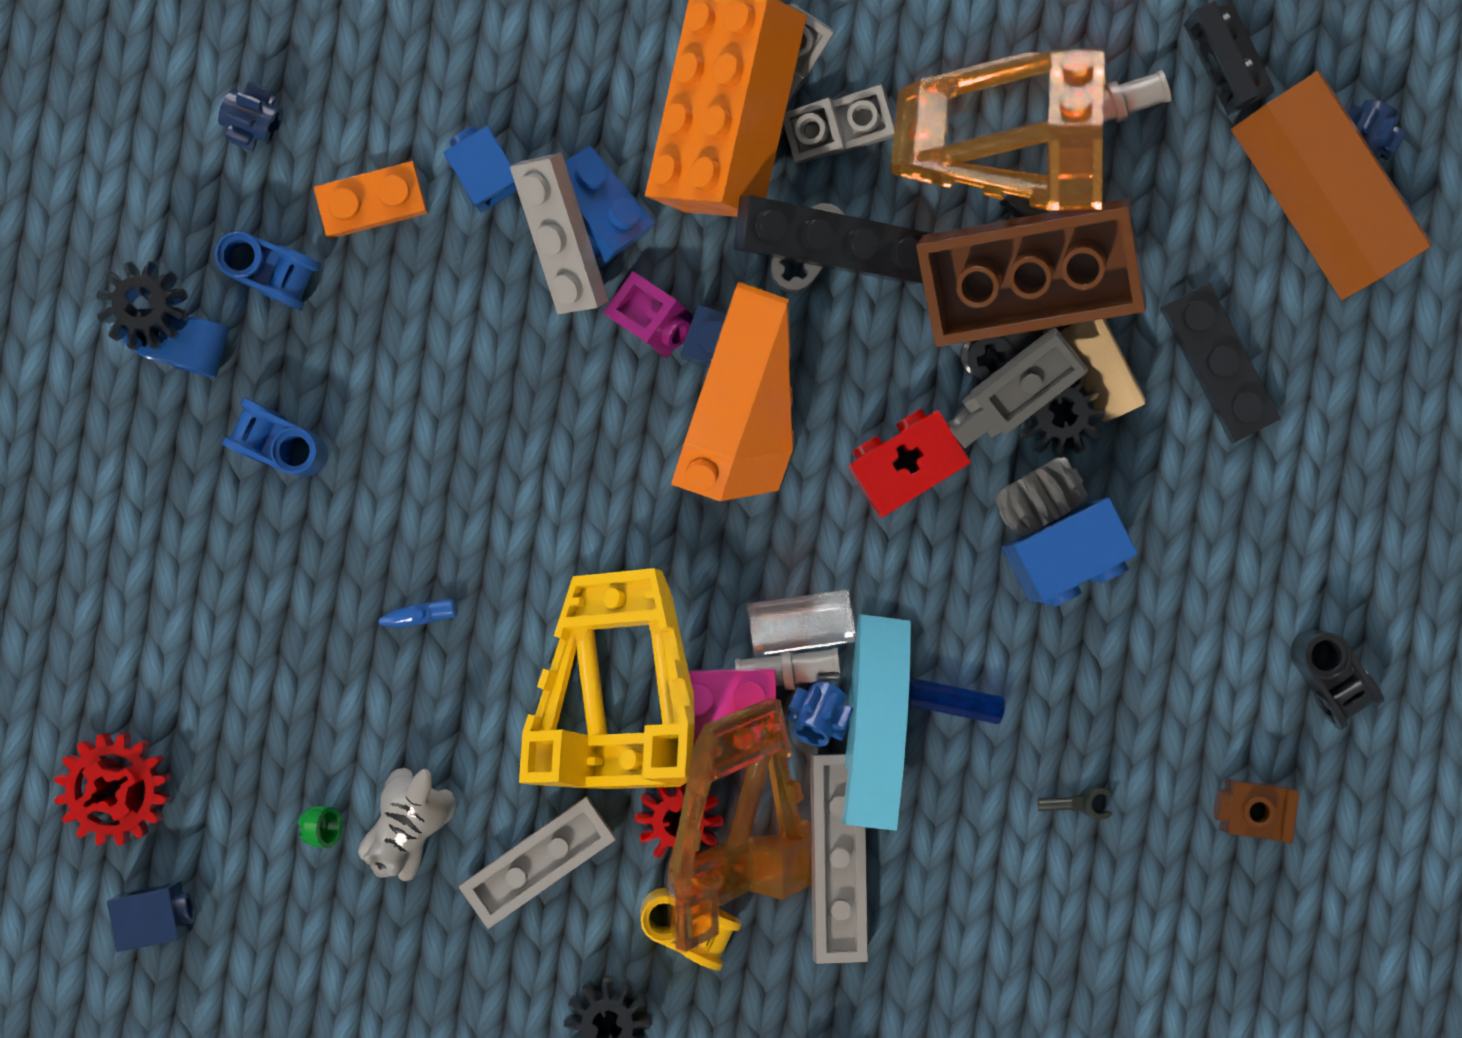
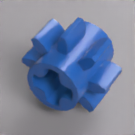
[786,681,853,746]

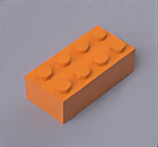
[645,0,807,217]

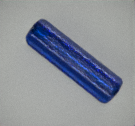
[908,678,1006,724]

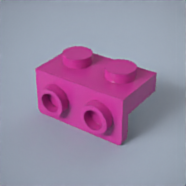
[689,668,777,744]

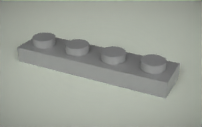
[810,753,868,964]

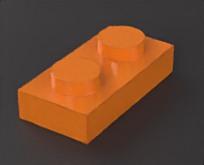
[313,161,428,239]

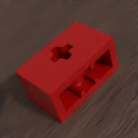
[847,408,971,519]

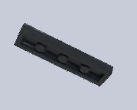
[733,195,929,284]

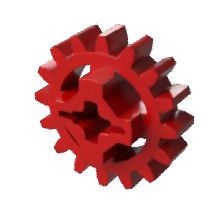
[54,733,172,846]

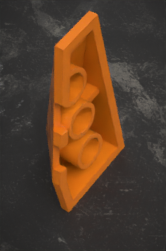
[671,282,794,501]

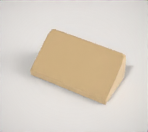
[1060,319,1146,422]

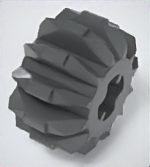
[995,458,1088,536]

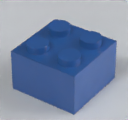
[1001,497,1138,607]

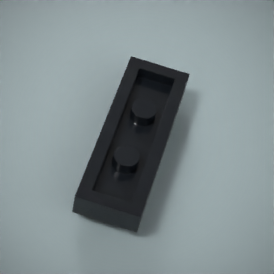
[1160,283,1281,443]

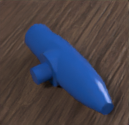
[379,598,458,627]

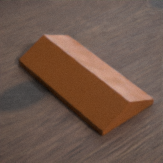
[1231,70,1433,300]

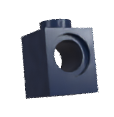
[107,881,195,952]

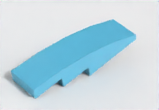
[842,614,911,831]

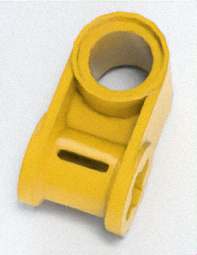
[640,888,742,971]

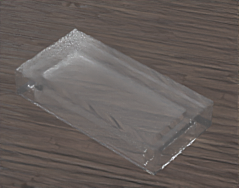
[747,590,856,656]

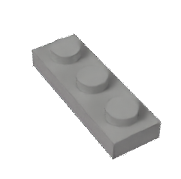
[510,153,609,314]
[459,796,617,929]

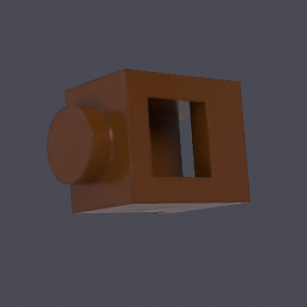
[1214,778,1300,843]

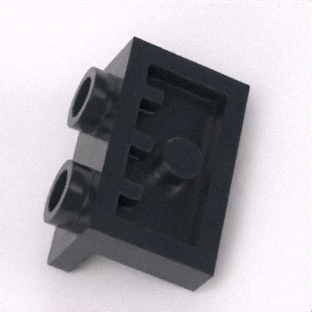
[1183,0,1274,115]

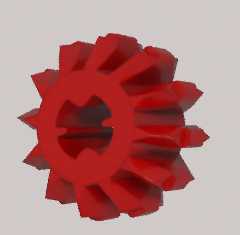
[635,779,723,864]

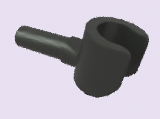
[1037,786,1113,820]

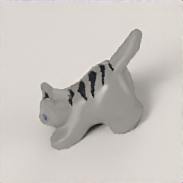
[358,768,456,881]

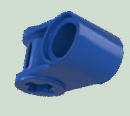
[215,231,322,311]
[123,308,229,378]
[221,397,328,477]

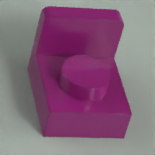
[603,271,694,358]

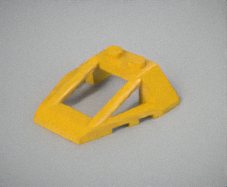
[519,568,694,789]

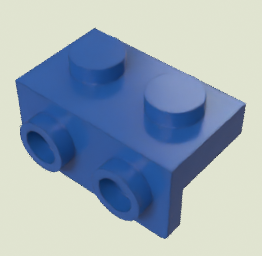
[565,145,656,272]

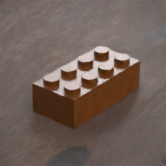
[916,198,1147,347]

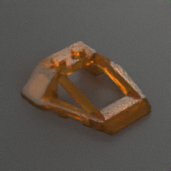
[891,49,1106,210]
[666,698,812,952]

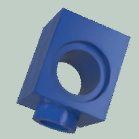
[443,126,517,213]

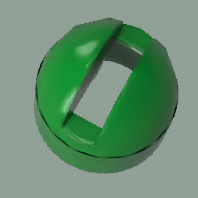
[297,806,343,848]

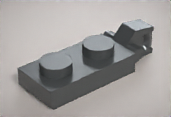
[947,327,1088,448]

